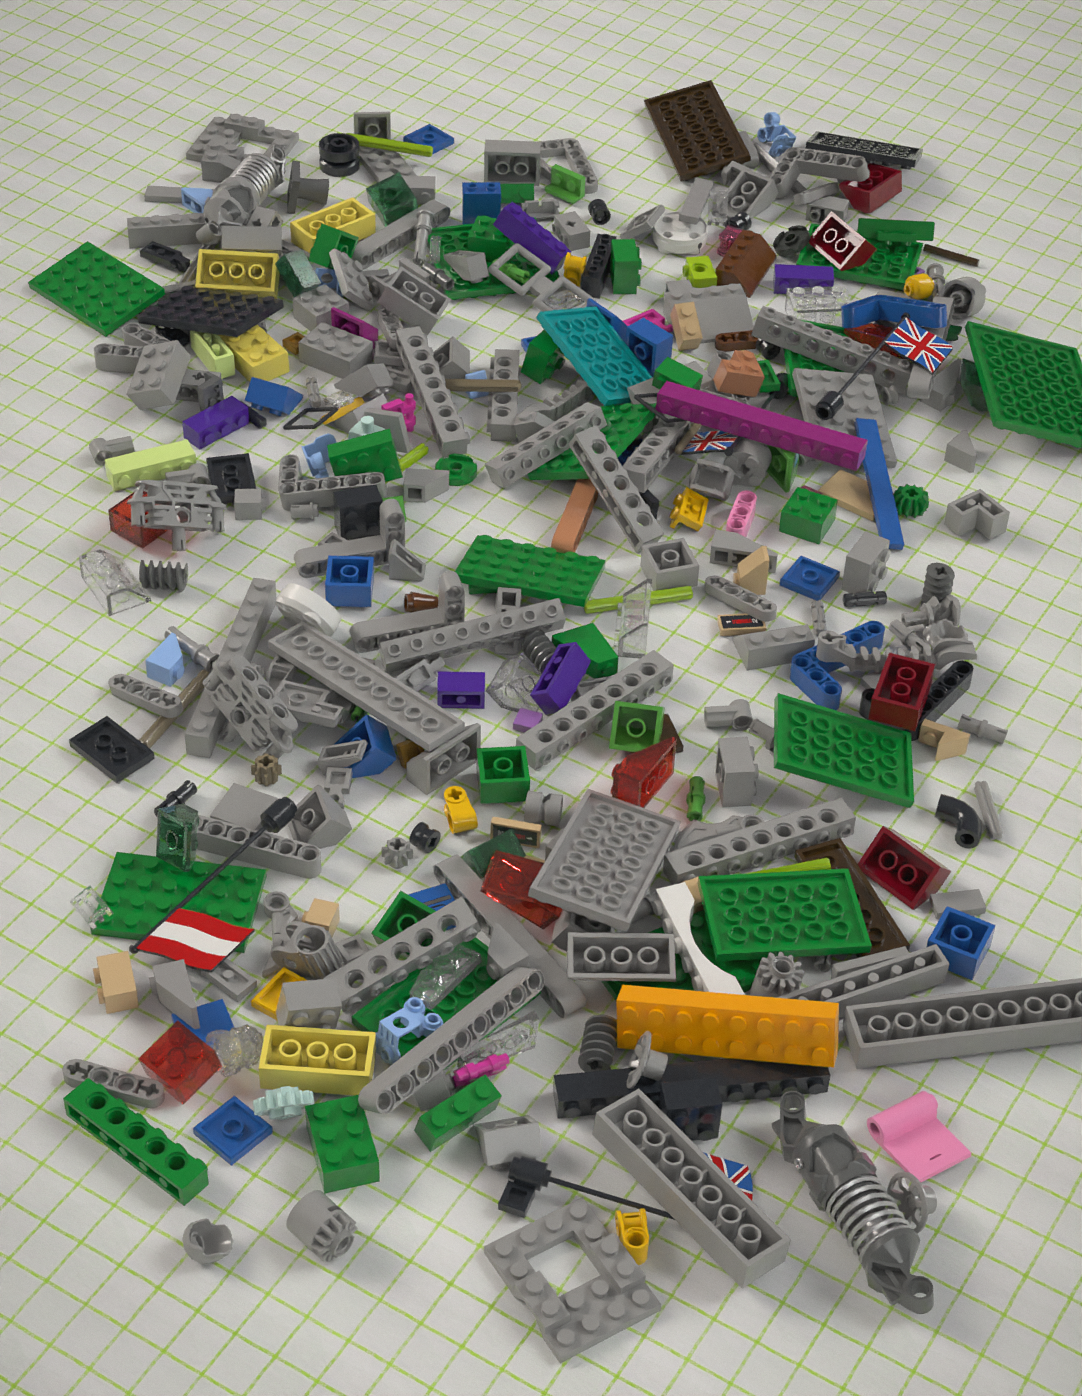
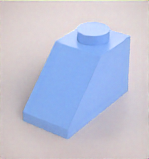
[181,187,213,213]
[145,632,185,687]

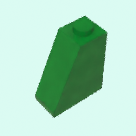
[551,623,618,679]

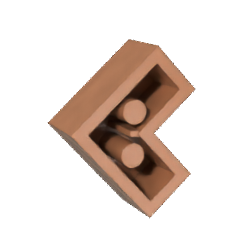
[713,350,765,397]

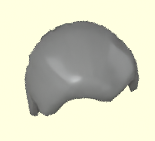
[182,1218,233,1264]

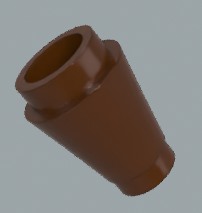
[404,591,438,613]

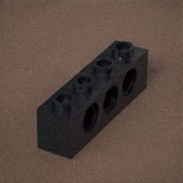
[581,234,617,299]

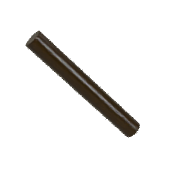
[923,244,980,267]

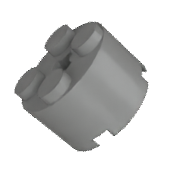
[939,277,986,319]
[723,437,772,487]

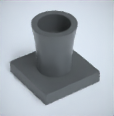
[287,160,329,214]

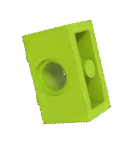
[682,256,717,288]

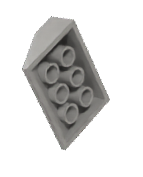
[663,284,754,344]

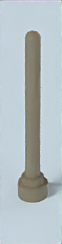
[674,423,702,454]

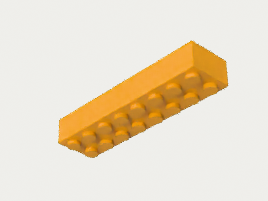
[616,985,839,1068]

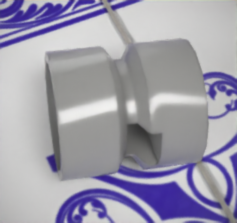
[524,791,563,826]

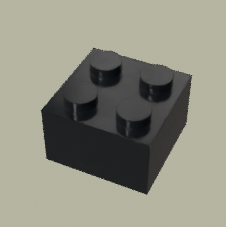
[333,485,383,540]
[659,1077,723,1141]

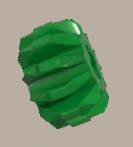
[893,484,929,518]

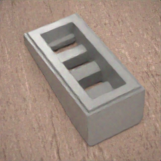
[317,740,368,775]

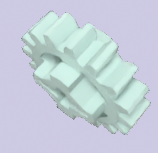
[253,1086,315,1120]

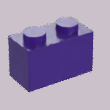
[437,671,485,709]

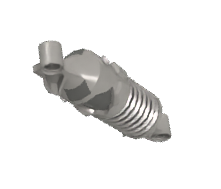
[196,145,286,245]

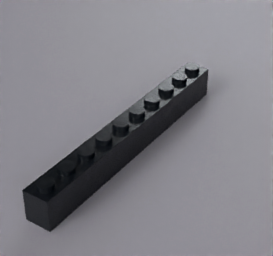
[553,1058,831,1119]

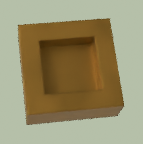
[282,332,305,355]
[396,739,424,769]

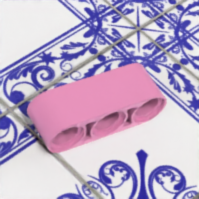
[726,490,757,537]

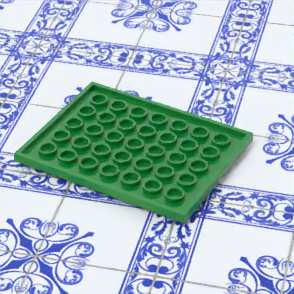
[964,321,1082,448]

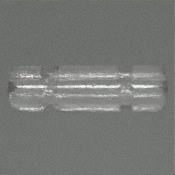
[429,235,441,264]

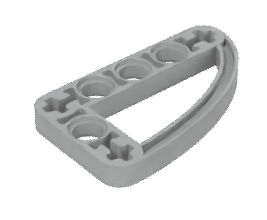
[539,138,598,194]

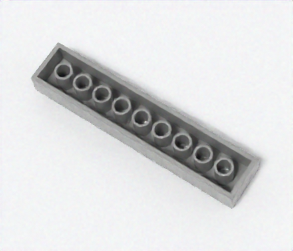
[842,978,1082,1069]

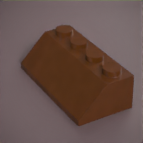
[715,230,777,298]

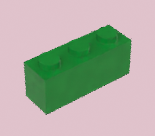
[414,1075,502,1152]

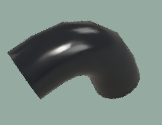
[935,794,982,849]

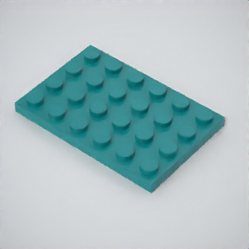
[536,306,652,406]

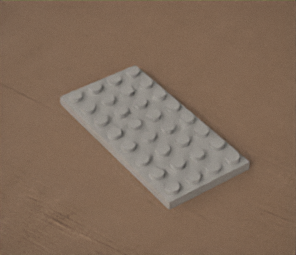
[528,789,681,931]

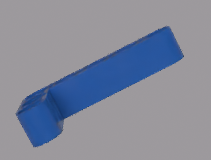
[841,295,948,328]
[790,621,885,711]

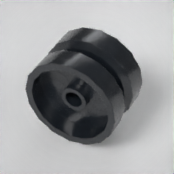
[319,133,360,177]

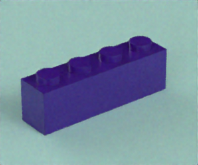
[493,202,572,275]

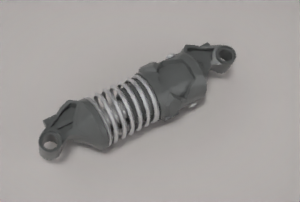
[771,1091,934,1314]

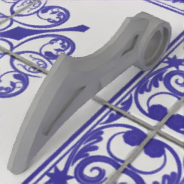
[673,814,764,851]
[262,891,303,977]

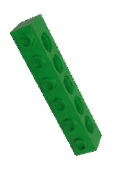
[63,1078,209,1206]

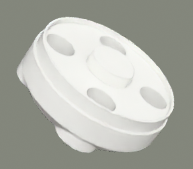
[652,211,708,255]
[275,583,341,637]

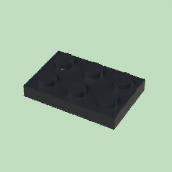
[206,453,256,504]
[69,716,155,783]

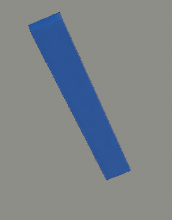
[854,418,905,550]

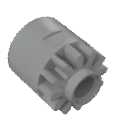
[749,952,804,998]
[286,1190,358,1262]

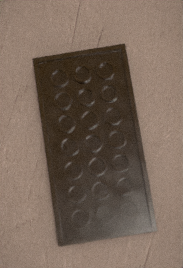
[644,80,751,182]

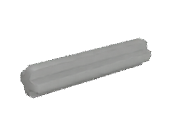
[974,781,1003,840]

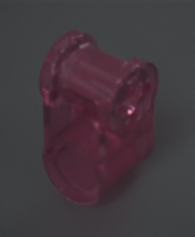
[717,225,742,257]

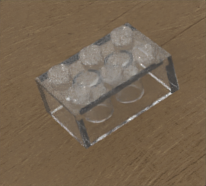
[785,285,851,327]

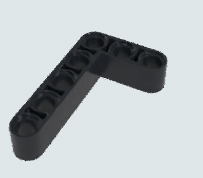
[859,660,974,741]

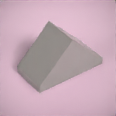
[944,430,977,473]
[389,539,426,581]

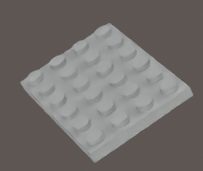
[792,368,897,468]

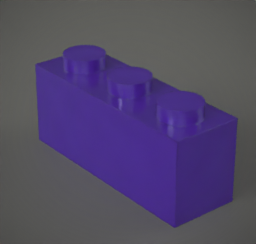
[773,264,834,296]
[182,396,249,450]
[530,642,591,715]

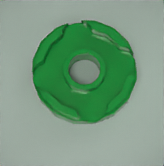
[435,454,477,486]

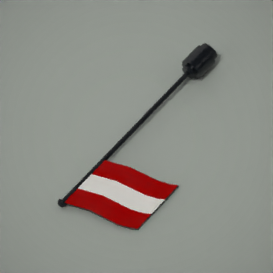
[129,797,297,972]

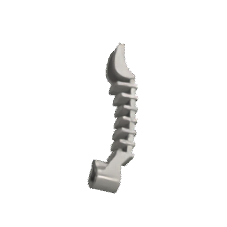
[521,378,595,421]
[816,631,977,673]

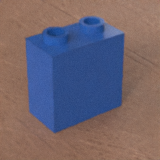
[462,182,501,225]

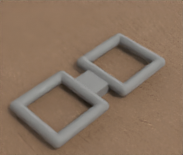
[488,243,596,311]

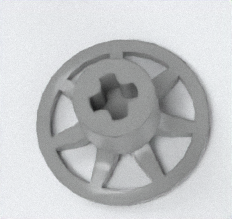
[627,1031,668,1089]
[887,1172,937,1233]

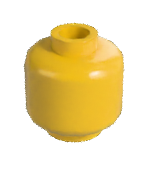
[904,273,934,300]

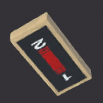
[717,614,766,636]
[490,817,542,848]

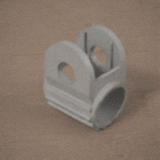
[689,459,735,501]
[271,921,343,980]

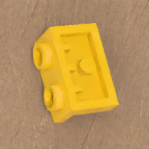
[669,487,709,532]

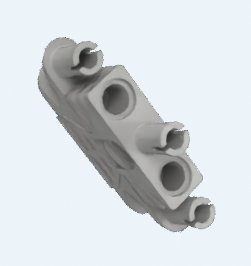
[127,480,227,551]
[203,655,298,759]

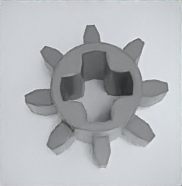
[382,837,413,869]

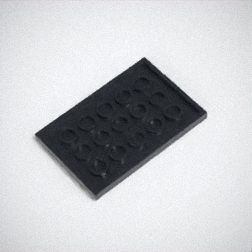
[805,131,923,170]
[137,286,284,337]

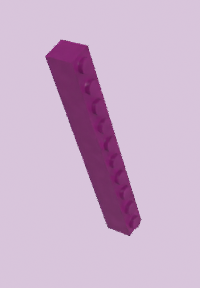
[656,381,868,471]

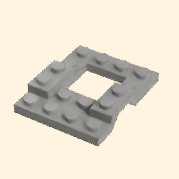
[186,114,299,162]
[265,654,375,728]
[484,1197,661,1363]

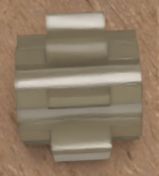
[251,754,282,786]

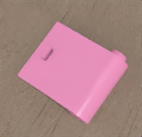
[867,1091,971,1182]

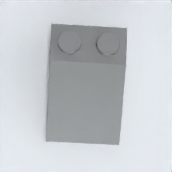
[713,168,779,219]

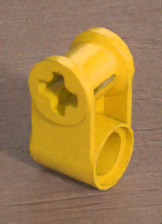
[563,252,587,287]
[444,786,478,834]
[615,1208,649,1265]

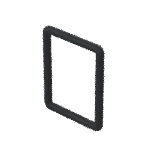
[634,393,687,423]
[283,407,338,430]

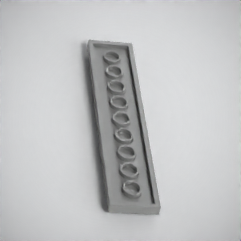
[268,621,465,752]

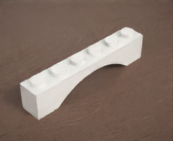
[652,882,745,995]

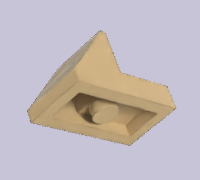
[918,719,970,761]

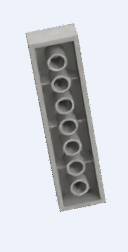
[592,1089,791,1289]

